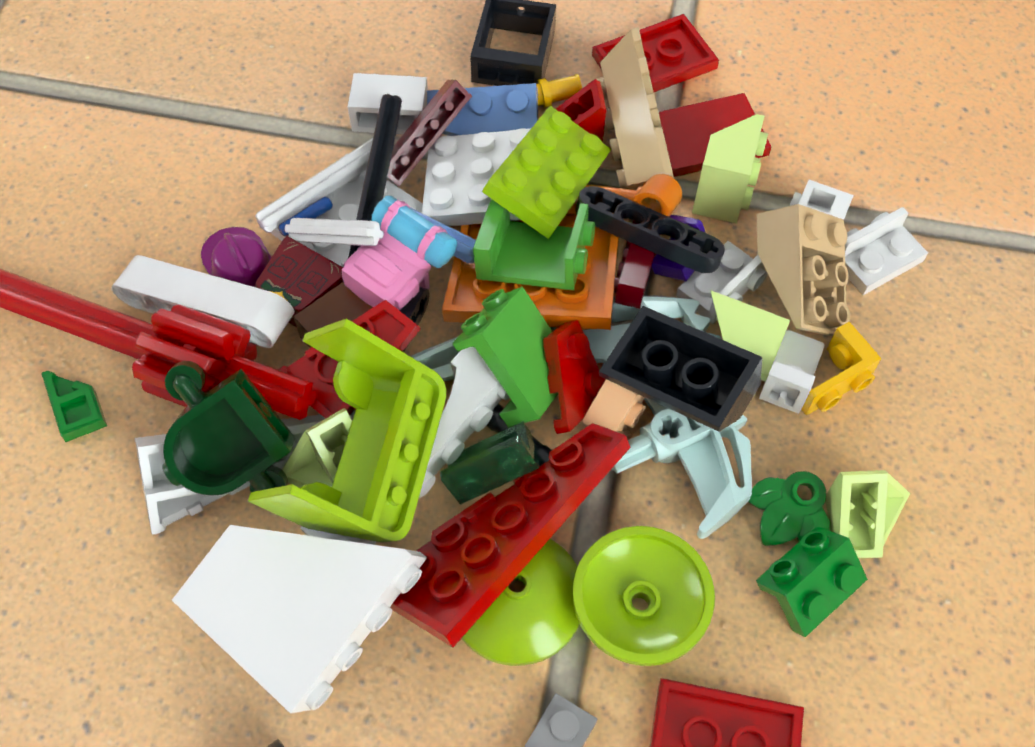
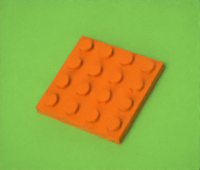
[442,204,619,330]

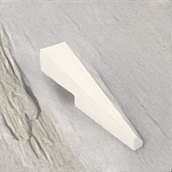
[135,410,356,535]

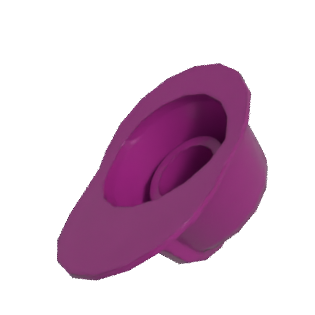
[201,227,271,287]

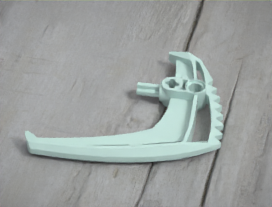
[410,295,752,539]

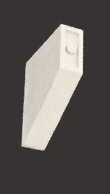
[172,525,427,714]

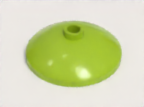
[573,526,715,666]
[461,539,580,666]

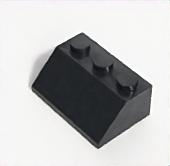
[599,306,762,432]

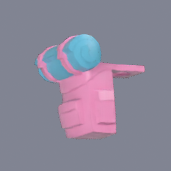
[342,196,457,310]

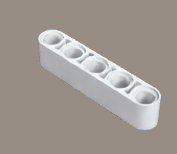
[111,255,295,348]

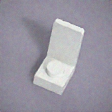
[759,330,825,414]

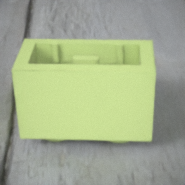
[692,114,768,224]

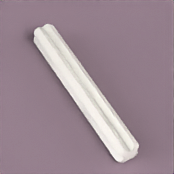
[255,138,373,233]

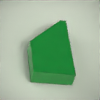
[41,371,107,442]

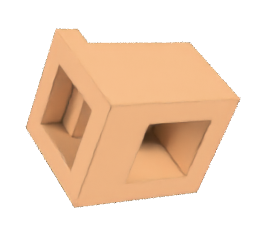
[582,379,646,440]

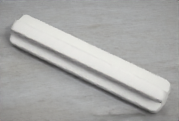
[285,218,384,246]

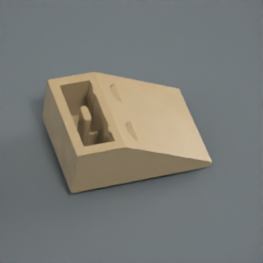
[757,204,850,336]

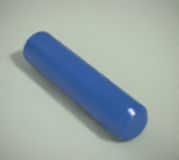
[278,197,333,237]

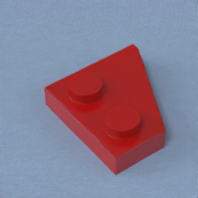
[543,320,605,434]

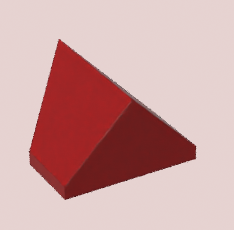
[556,79,606,142]

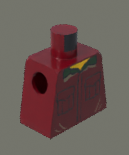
[255,236,344,327]

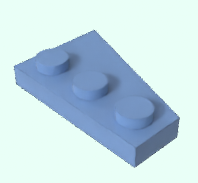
[427,83,538,136]

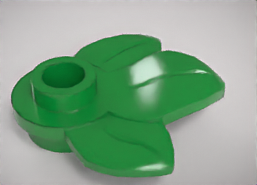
[748,471,830,546]

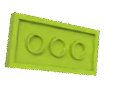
[482,106,612,239]

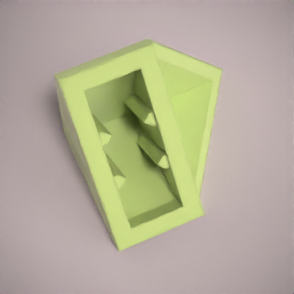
[710,290,790,382]
[282,408,352,487]
[825,470,910,558]

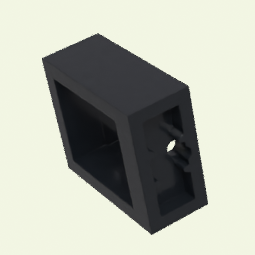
[470,0,556,86]

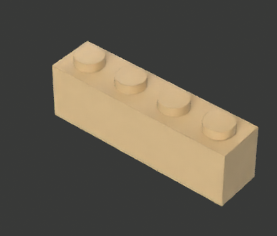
[597,27,674,190]

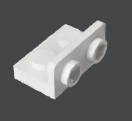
[845,207,928,295]
[676,241,768,324]

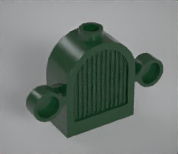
[162,361,296,496]

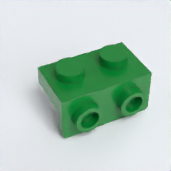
[756,527,868,637]

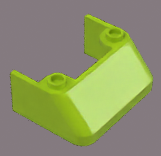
[248,318,446,543]

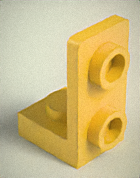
[801,321,882,415]

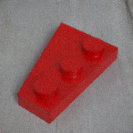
[277,300,421,419]

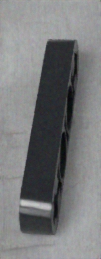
[575,186,725,273]

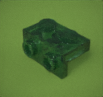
[440,421,540,505]

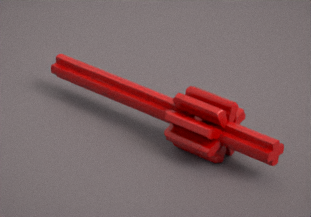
[0,269,317,420]

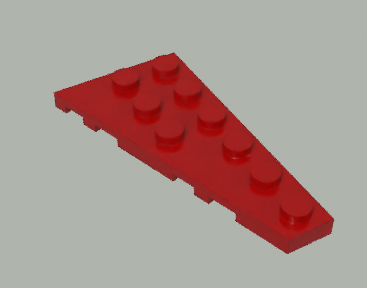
[390,423,631,648]

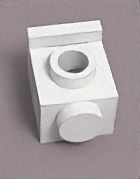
[790,180,854,219]

